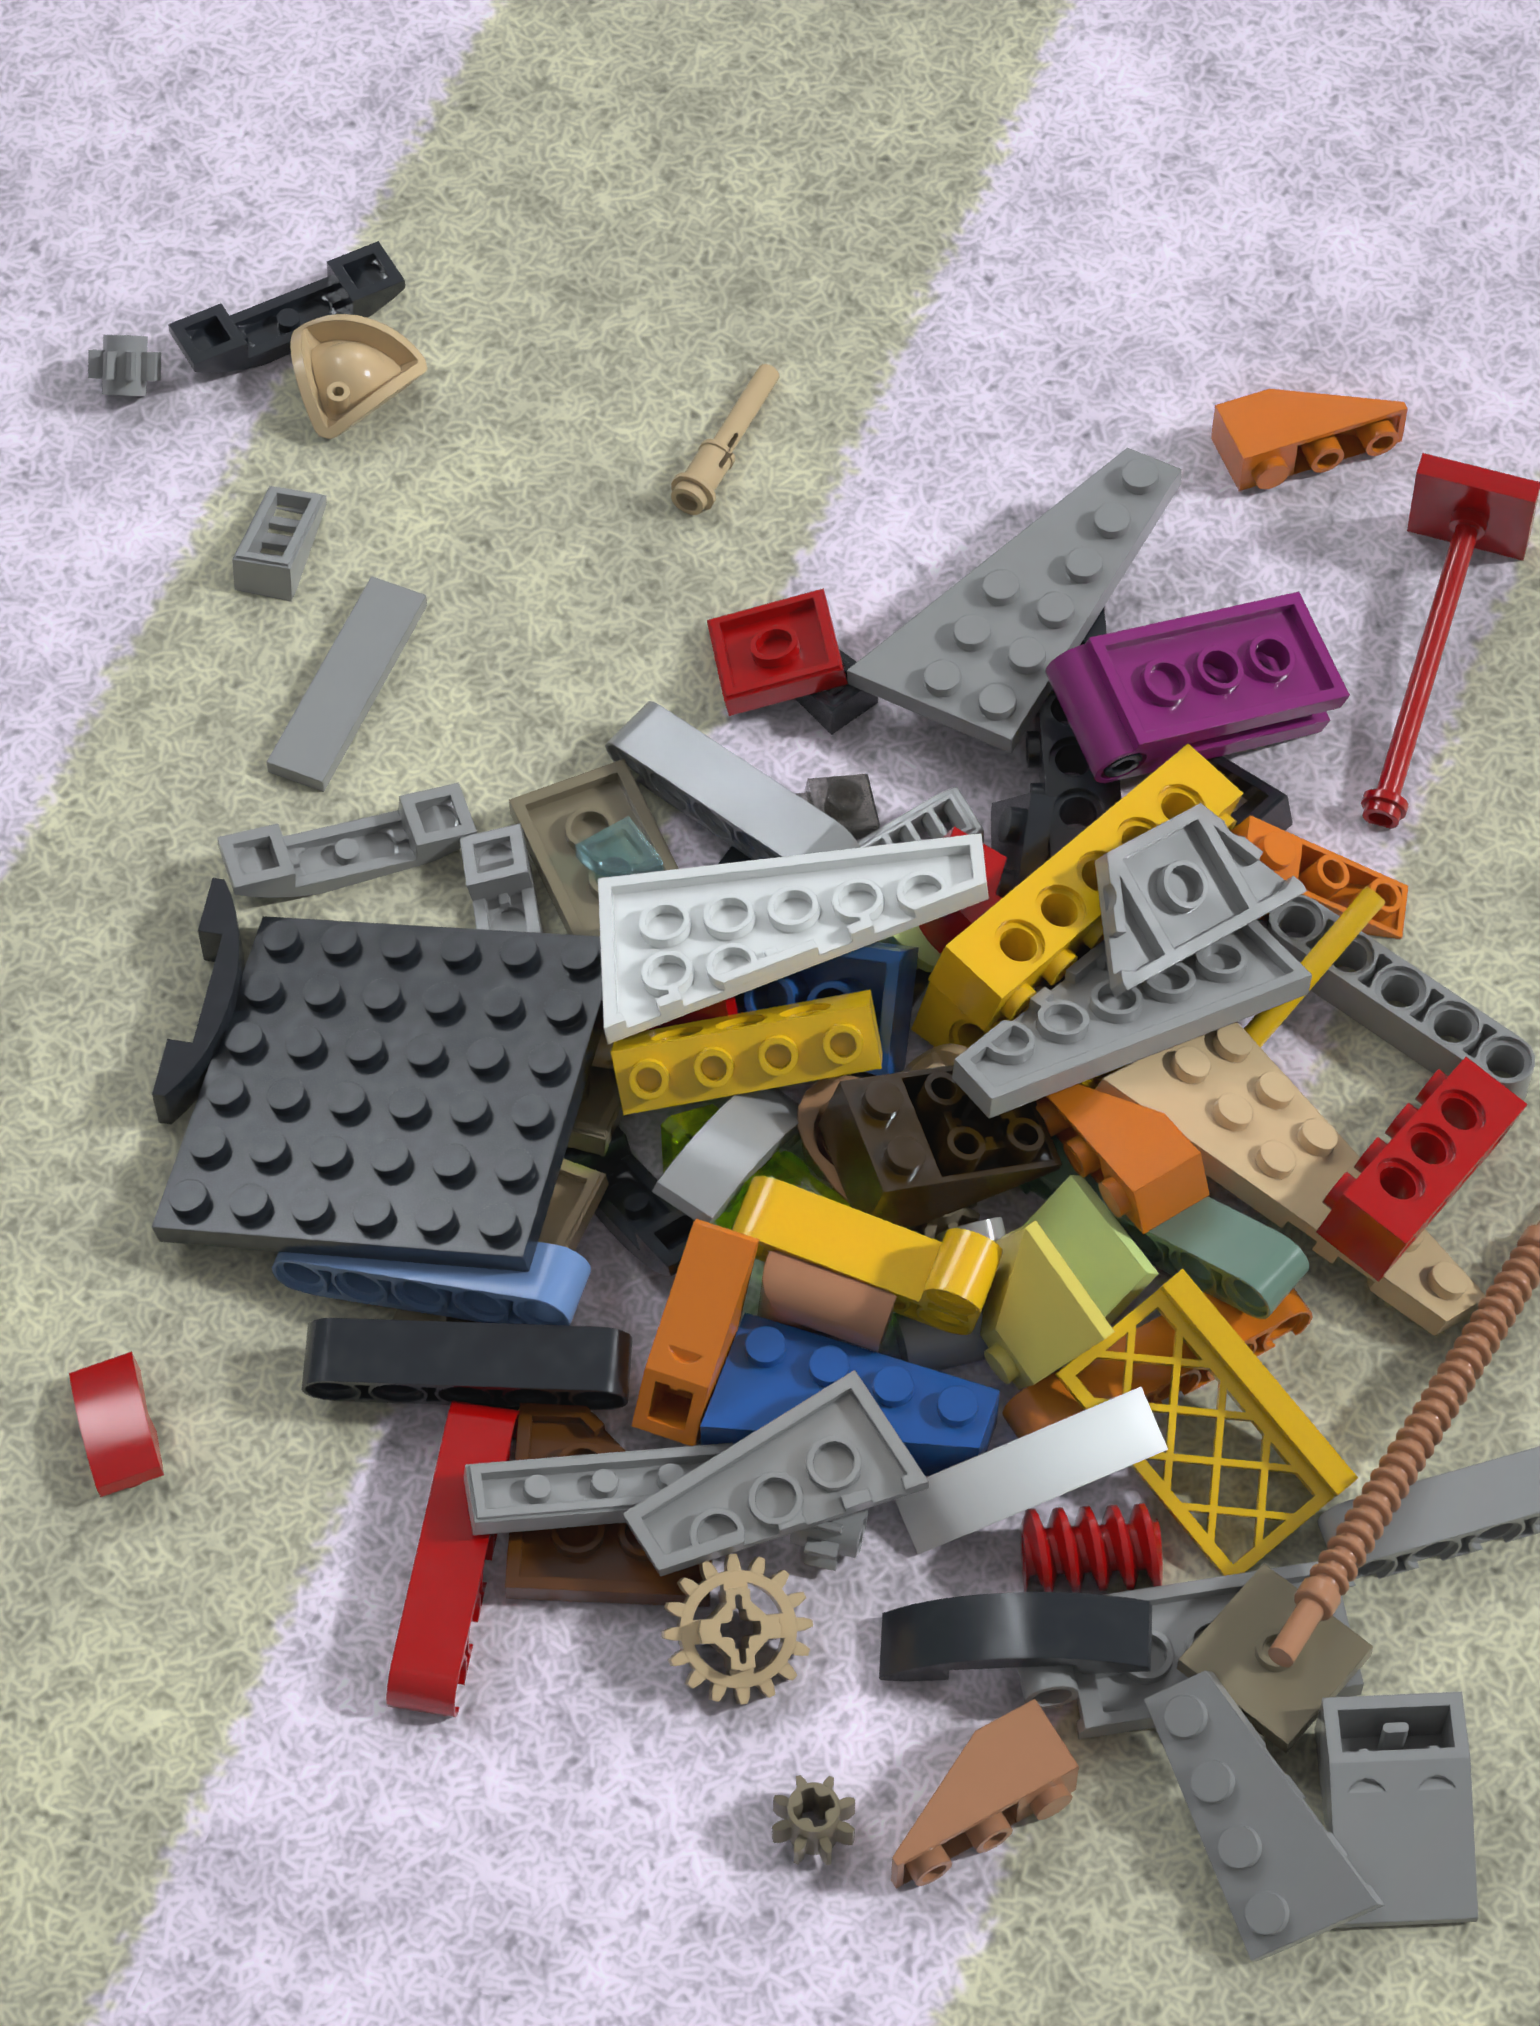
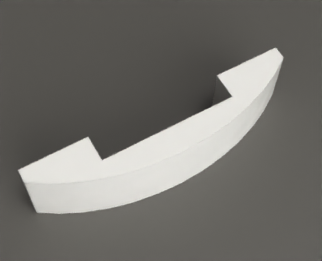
[895,1387,1168,1555]

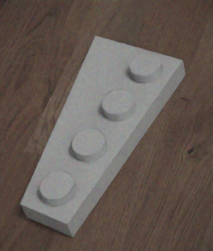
[623,1370,929,1577]
[1144,1670,1385,1961]

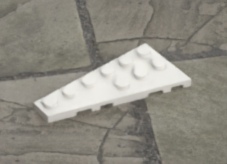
[598,833,989,1044]

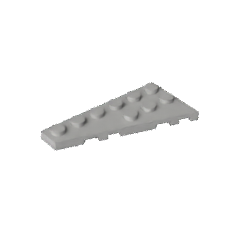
[847,447,1182,754]
[952,920,1312,1118]

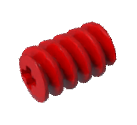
[1020,1503,1163,1593]

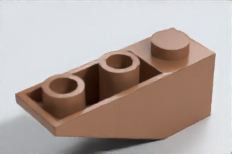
[891,1699,1079,1889]

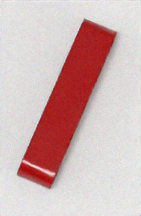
[386,1400,520,1717]

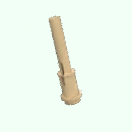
[671,364,780,515]

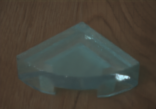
[575,816,663,877]

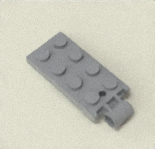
[1017,1561,1364,1740]

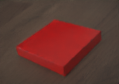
[707,588,848,716]

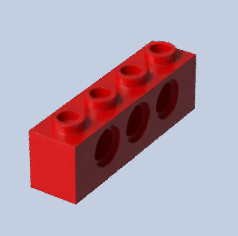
[1316,1057,1528,1282]

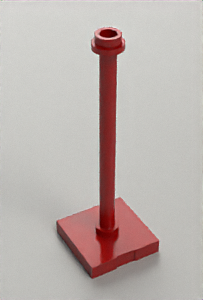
[1361,453,1540,829]

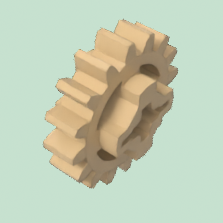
[661,1554,813,1705]

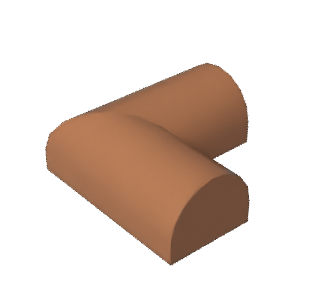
[757,1250,897,1353]

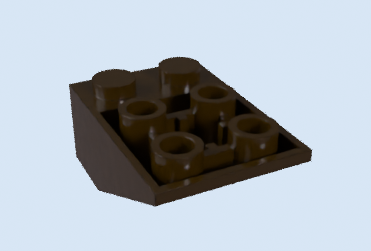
[818,1065,1062,1228]

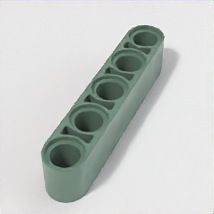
[1018,1136,1309,1319]

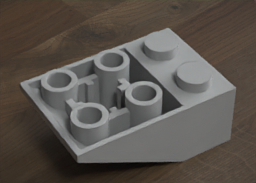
[1314,1692,1478,1928]

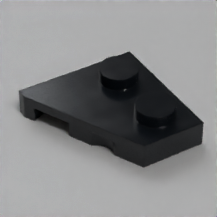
[991,792,1055,898]

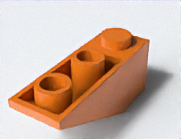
[1211,389,1408,491]
[1231,815,1408,939]
[1036,1084,1210,1234]
[631,1219,760,1446]

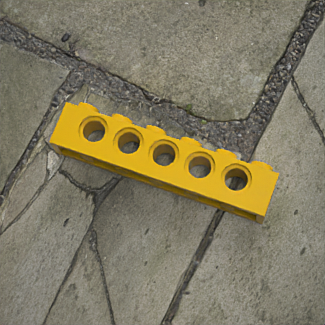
[928,744,1243,1032]

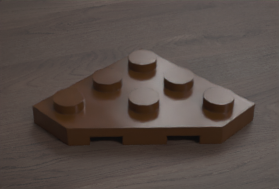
[505,1403,713,1607]

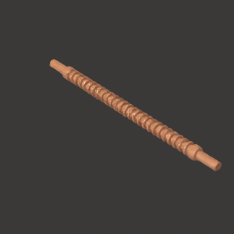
[1268,1220,1540,1668]

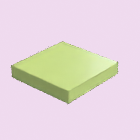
[1023,1175,1159,1363]

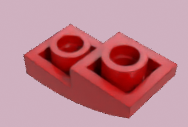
[69,1351,164,1497]

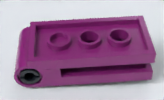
[1045,591,1350,783]

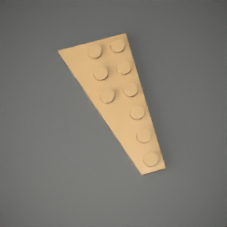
[1095,1022,1486,1336]

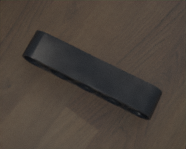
[301,1318,632,1410]

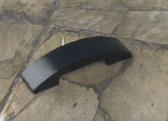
[168,241,405,373]
[152,878,245,1125]
[564,1126,713,1277]
[879,1592,1152,1682]

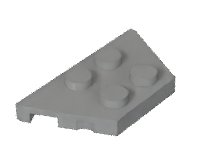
[1095,803,1307,998]

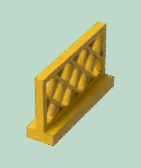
[1055,1268,1358,1576]

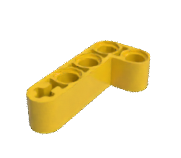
[731,1176,1003,1335]

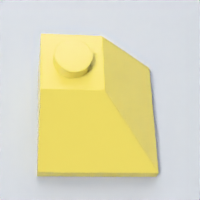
[980,1220,1115,1390]

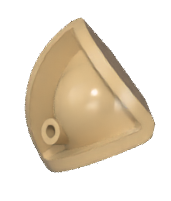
[290,314,428,439]

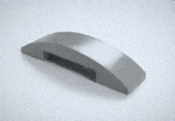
[217,782,477,898]
[460,824,543,933]
[652,1088,801,1224]

